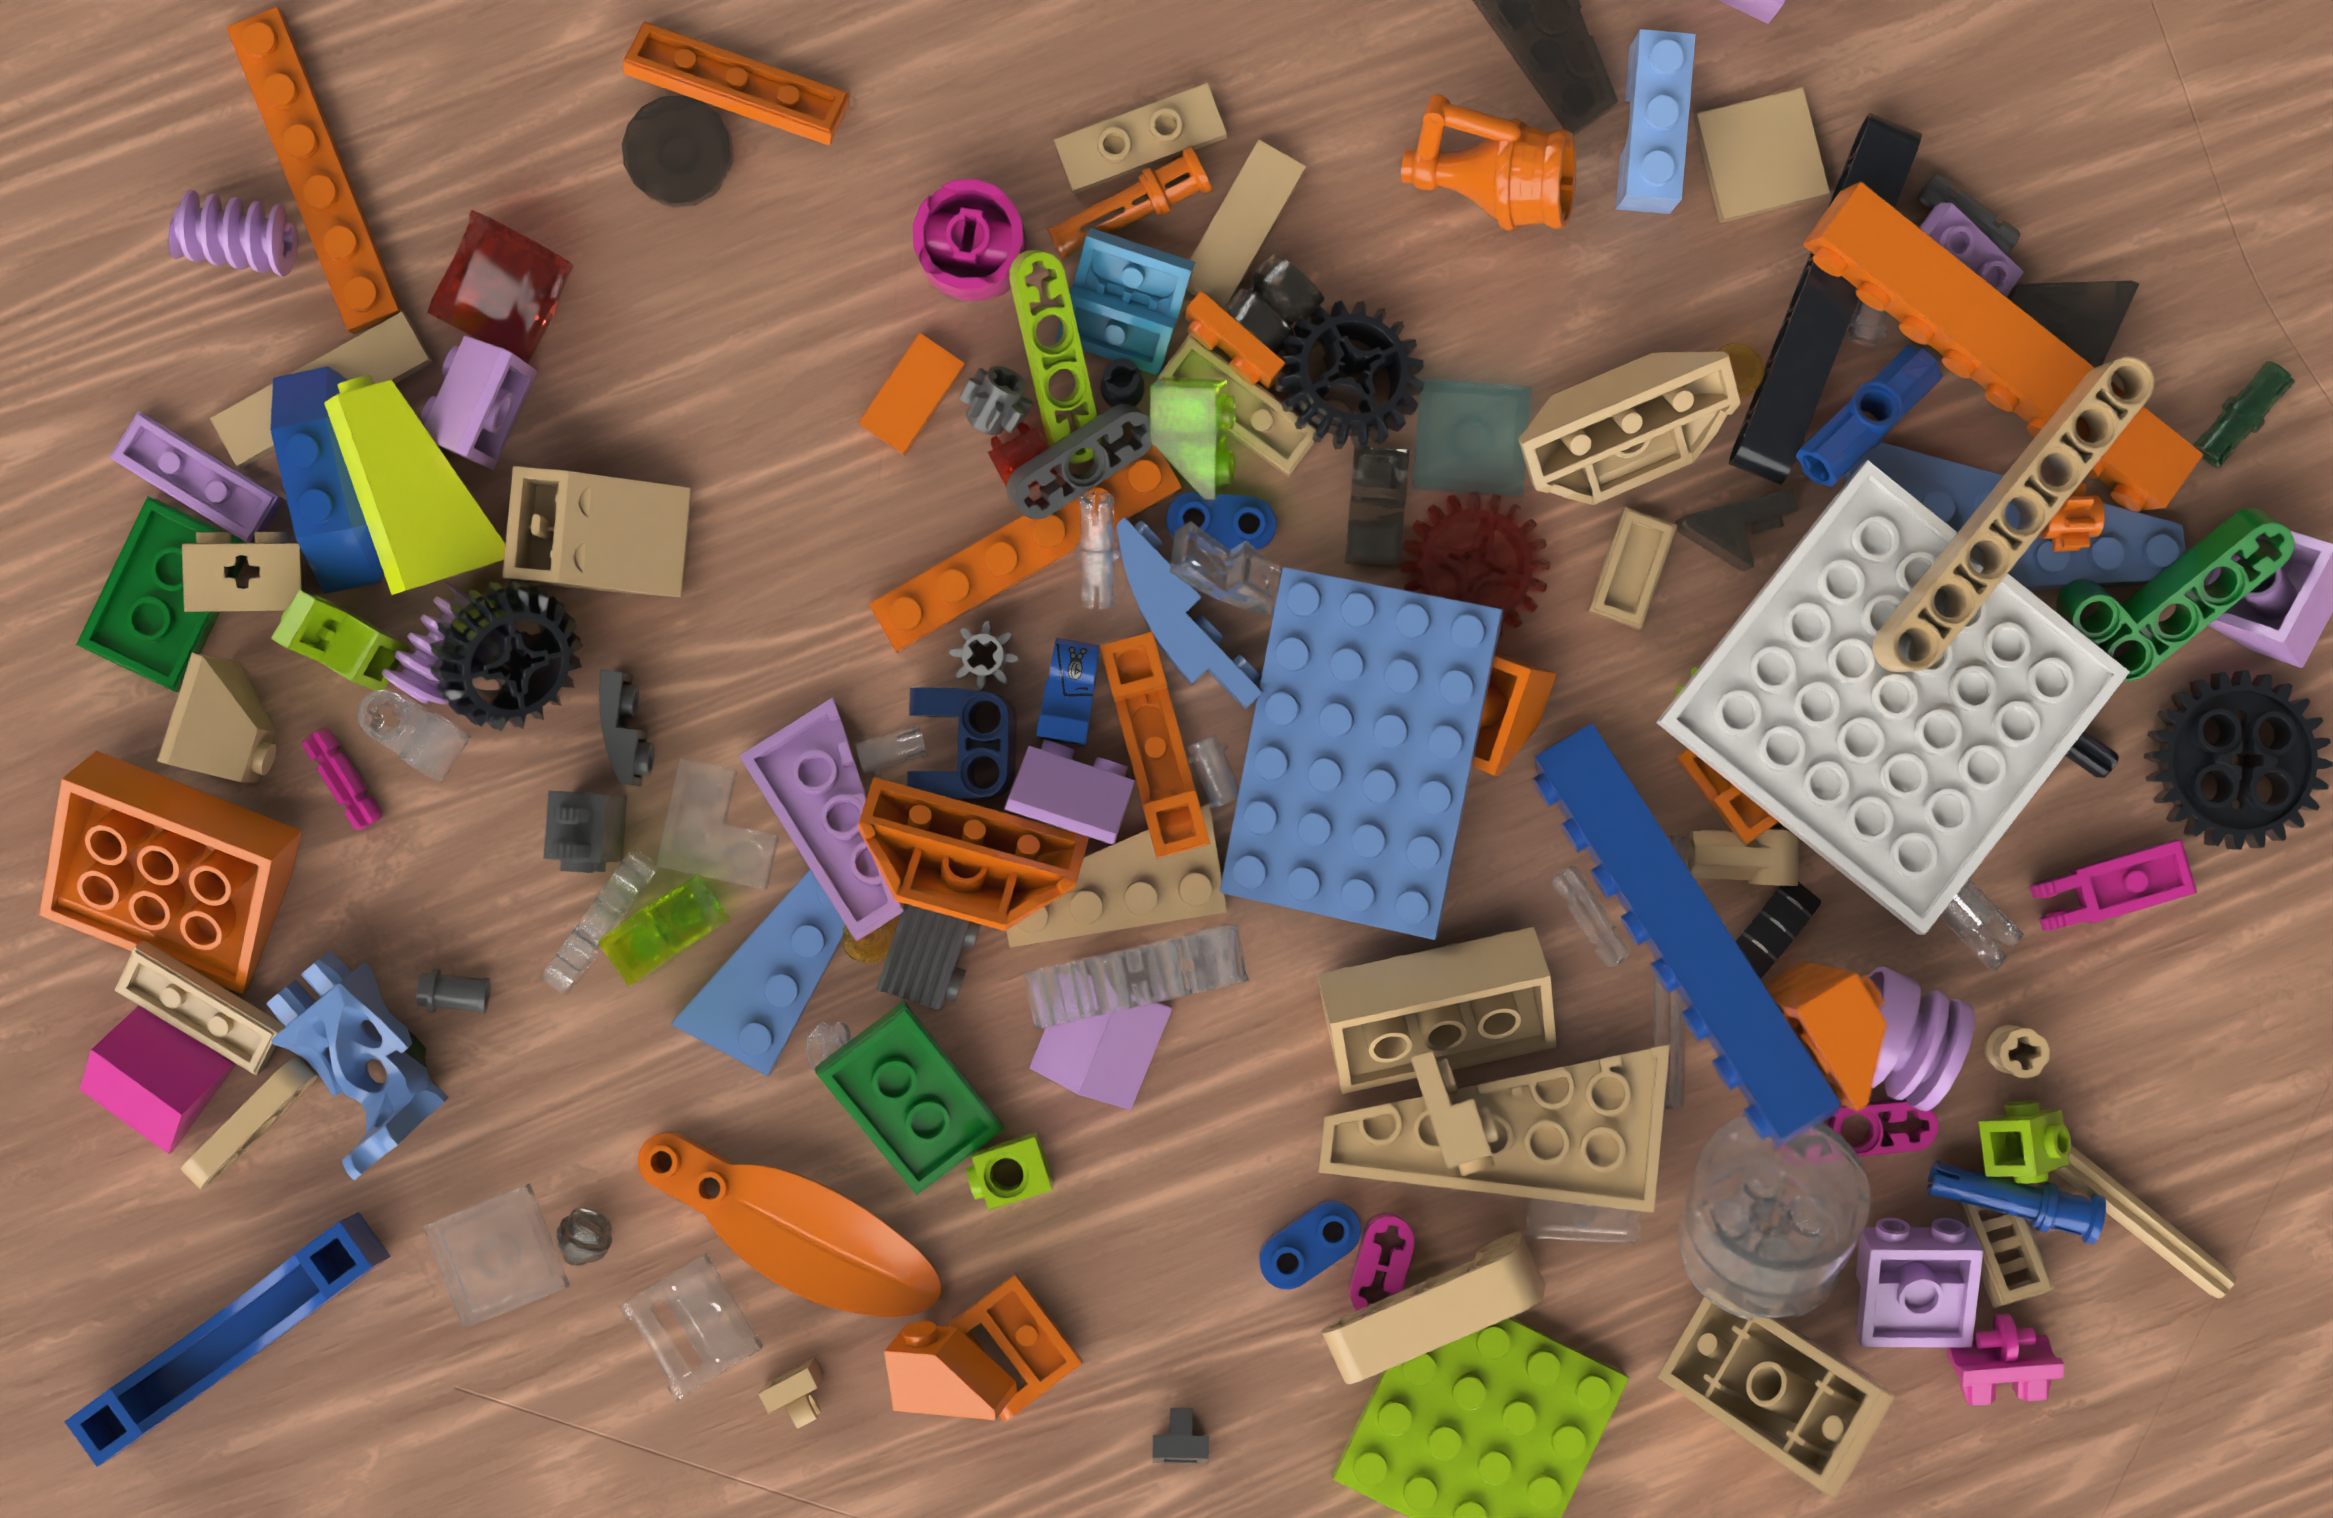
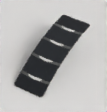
[1735,882,1821,979]

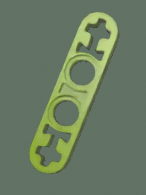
[1009,250,1101,464]

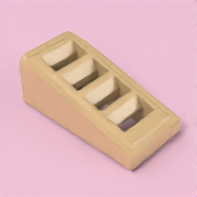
[1958,1202,2054,1309]

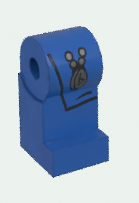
[1036,638,1100,746]

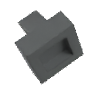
[1153,1408,1209,1464]

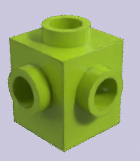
[1978,1100,2071,1184]

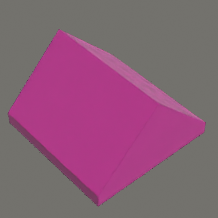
[79,1005,236,1154]

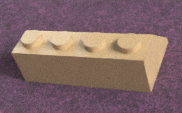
[1317,927,1557,1094]

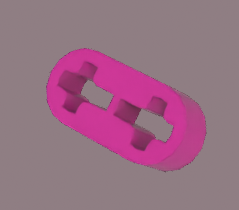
[1349,1213,1415,1311]

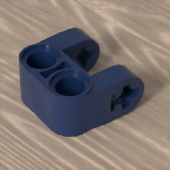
[907,687,1017,800]

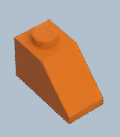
[884,1321,1017,1420]

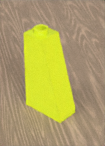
[324,375,506,595]

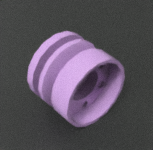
[1868,967,1975,1112]

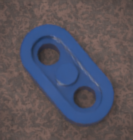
[1166,492,1276,554]
[1259,1200,1361,1290]

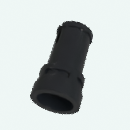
[1101,359,1145,407]

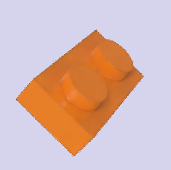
[1185,291,1285,390]

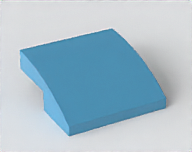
[1056,228,1195,376]

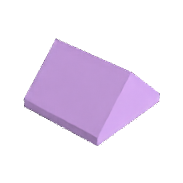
[1029,966,1173,1110]

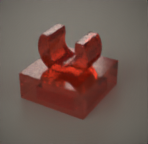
[988,422,1058,489]

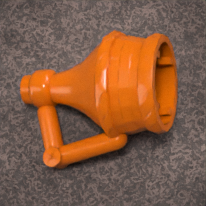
[1401,95,1577,232]

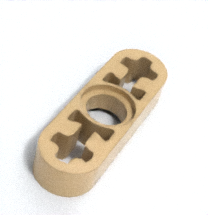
[181,1056,318,1190]

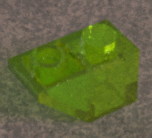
[1150,377,1236,500]
[597,874,731,987]

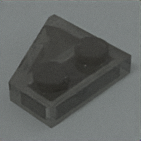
[2007,280,2139,367]

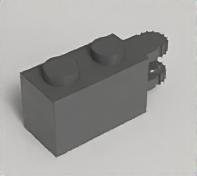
[543,791,627,873]

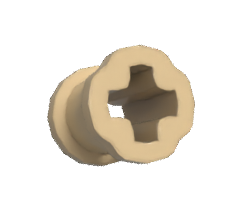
[1984,1024,2050,1078]

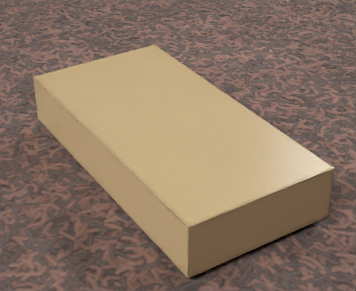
[1587,507,1677,630]

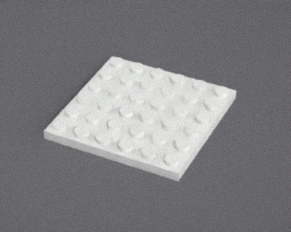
[1656,460,2130,935]

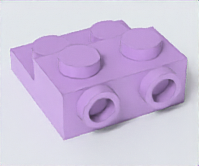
[1856,1217,1983,1347]

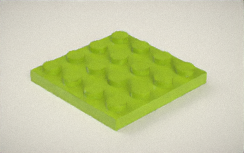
[1332,1276,1629,1518]

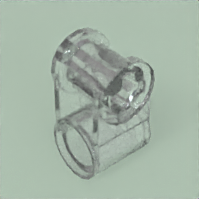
[357,690,472,783]

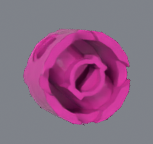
[912,179,1026,301]

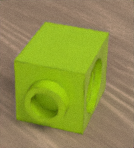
[966,1131,1054,1211]

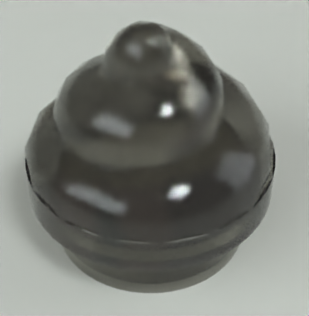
[557,1208,612,1266]

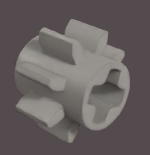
[949,621,1019,691]

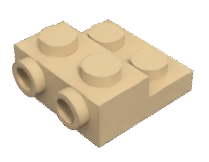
[1411,1051,1499,1176]

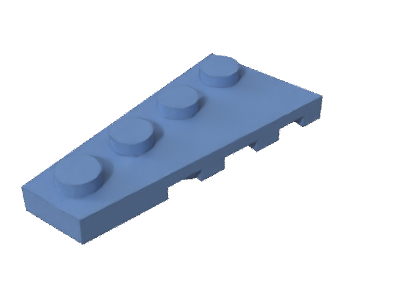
[671,869,848,1076]

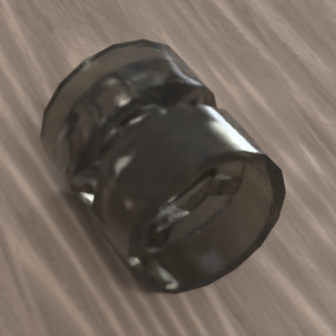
[1223,253,1325,355]

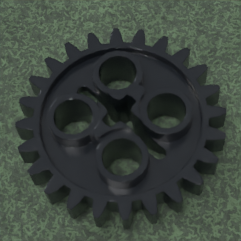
[2144,670,2333,850]

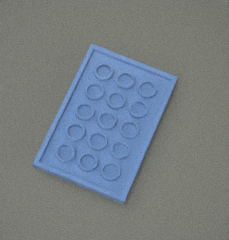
[1220,567,1504,940]

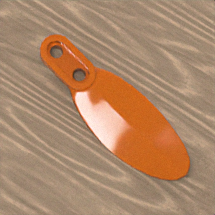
[638,1131,941,1317]

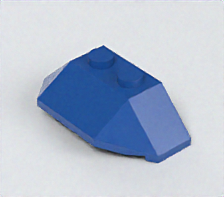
[270,366,384,594]

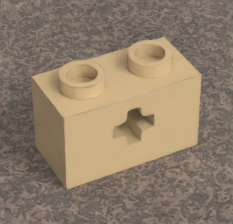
[182,532,304,612]

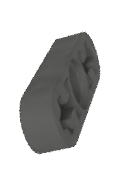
[1007,404,1155,519]

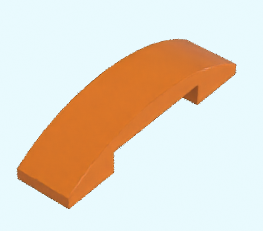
[1100,631,1210,859]

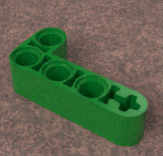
[2056,507,2294,681]

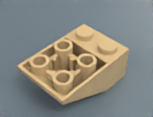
[503,466,692,598]

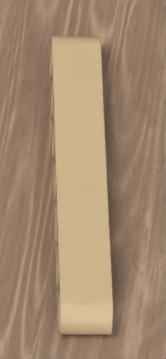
[1872,356,2154,673]

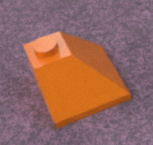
[1472,652,1557,776]

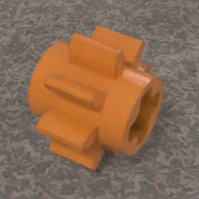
[2038,482,2105,552]

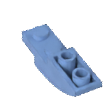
[1116,517,1263,710]

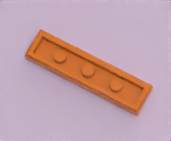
[623,21,850,146]

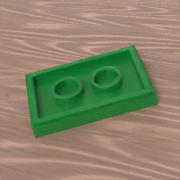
[76,496,247,692]
[815,1001,1005,1196]

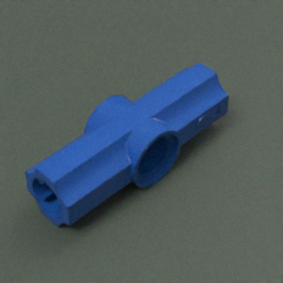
[1796,345,1943,488]

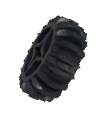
[1275,300,1424,450]
[429,580,583,731]

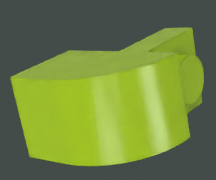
[271,590,410,694]

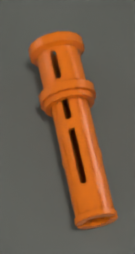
[1047,146,1212,260]

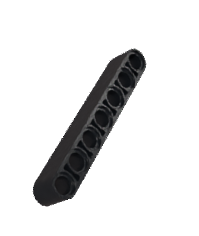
[1729,113,1922,485]

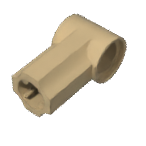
[1686,829,1799,886]

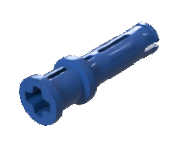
[1927,1160,2106,1245]

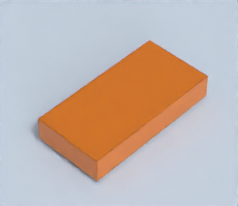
[858,333,966,456]

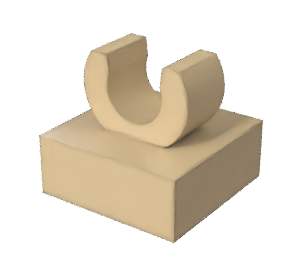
[758,1357,824,1429]

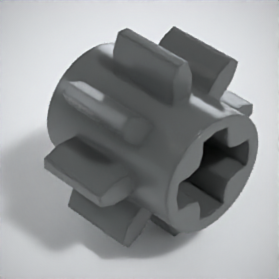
[959,366,1033,435]

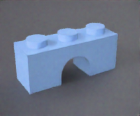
[1616,29,1696,214]

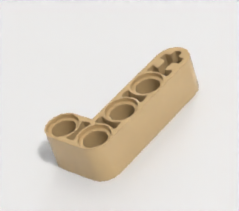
[1321,1232,1545,1384]

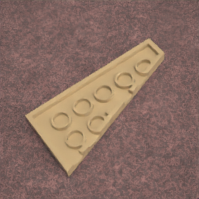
[1318,1044,1670,1213]

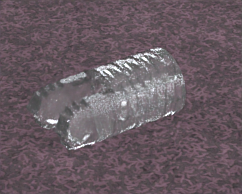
[1939,878,2024,971]

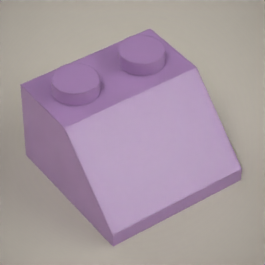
[420,336,538,471]
[2204,531,2333,668]
[1005,740,1135,844]

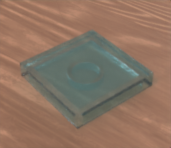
[1412,378,1531,498]

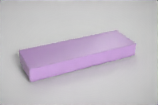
[109,411,284,543]

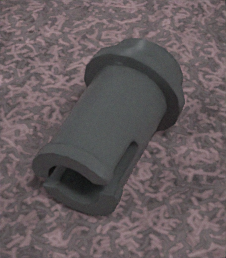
[417,969,491,1013]

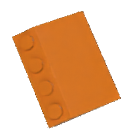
[39,750,302,995]

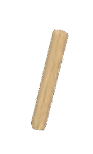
[2053,1145,2236,1299]

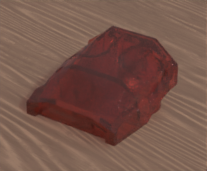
[427,210,574,364]

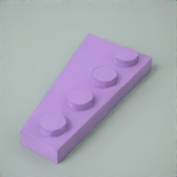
[739,697,904,942]

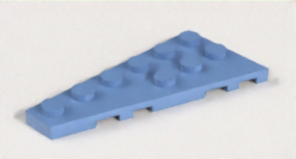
[1844,442,2186,590]

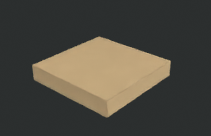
[1693,87,1830,223]

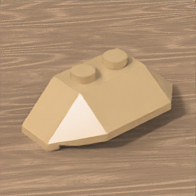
[1518,351,1741,505]

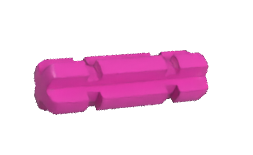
[302,728,383,830]

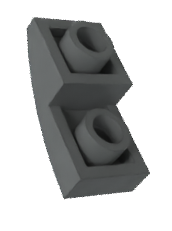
[599,670,654,786]

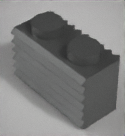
[876,904,981,1010]

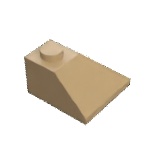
[157,653,276,783]

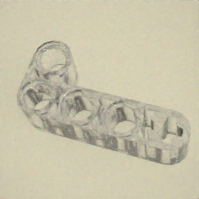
[1023,924,1250,1029]

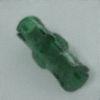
[2193,361,2295,468]

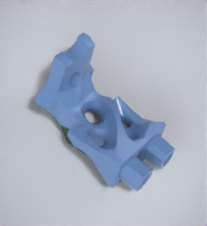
[266,951,449,1180]

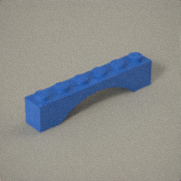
[64,1212,391,1467]

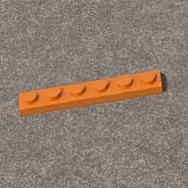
[226,6,403,334]
[869,440,1182,653]

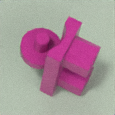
[1947,1313,2064,1406]

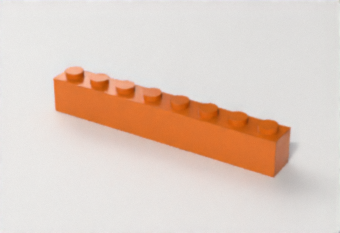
[1802,182,2204,512]

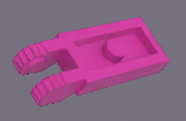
[2029,839,2197,931]

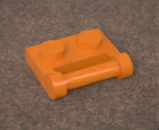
[944,1272,1083,1422]

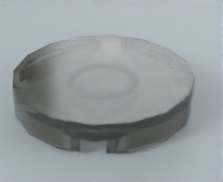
[622,95,734,208]

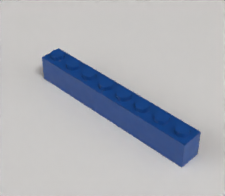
[1532,723,1841,1148]

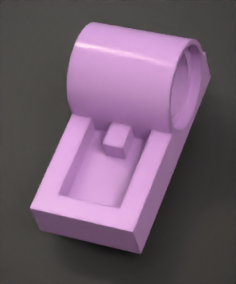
[1919,203,2024,297]

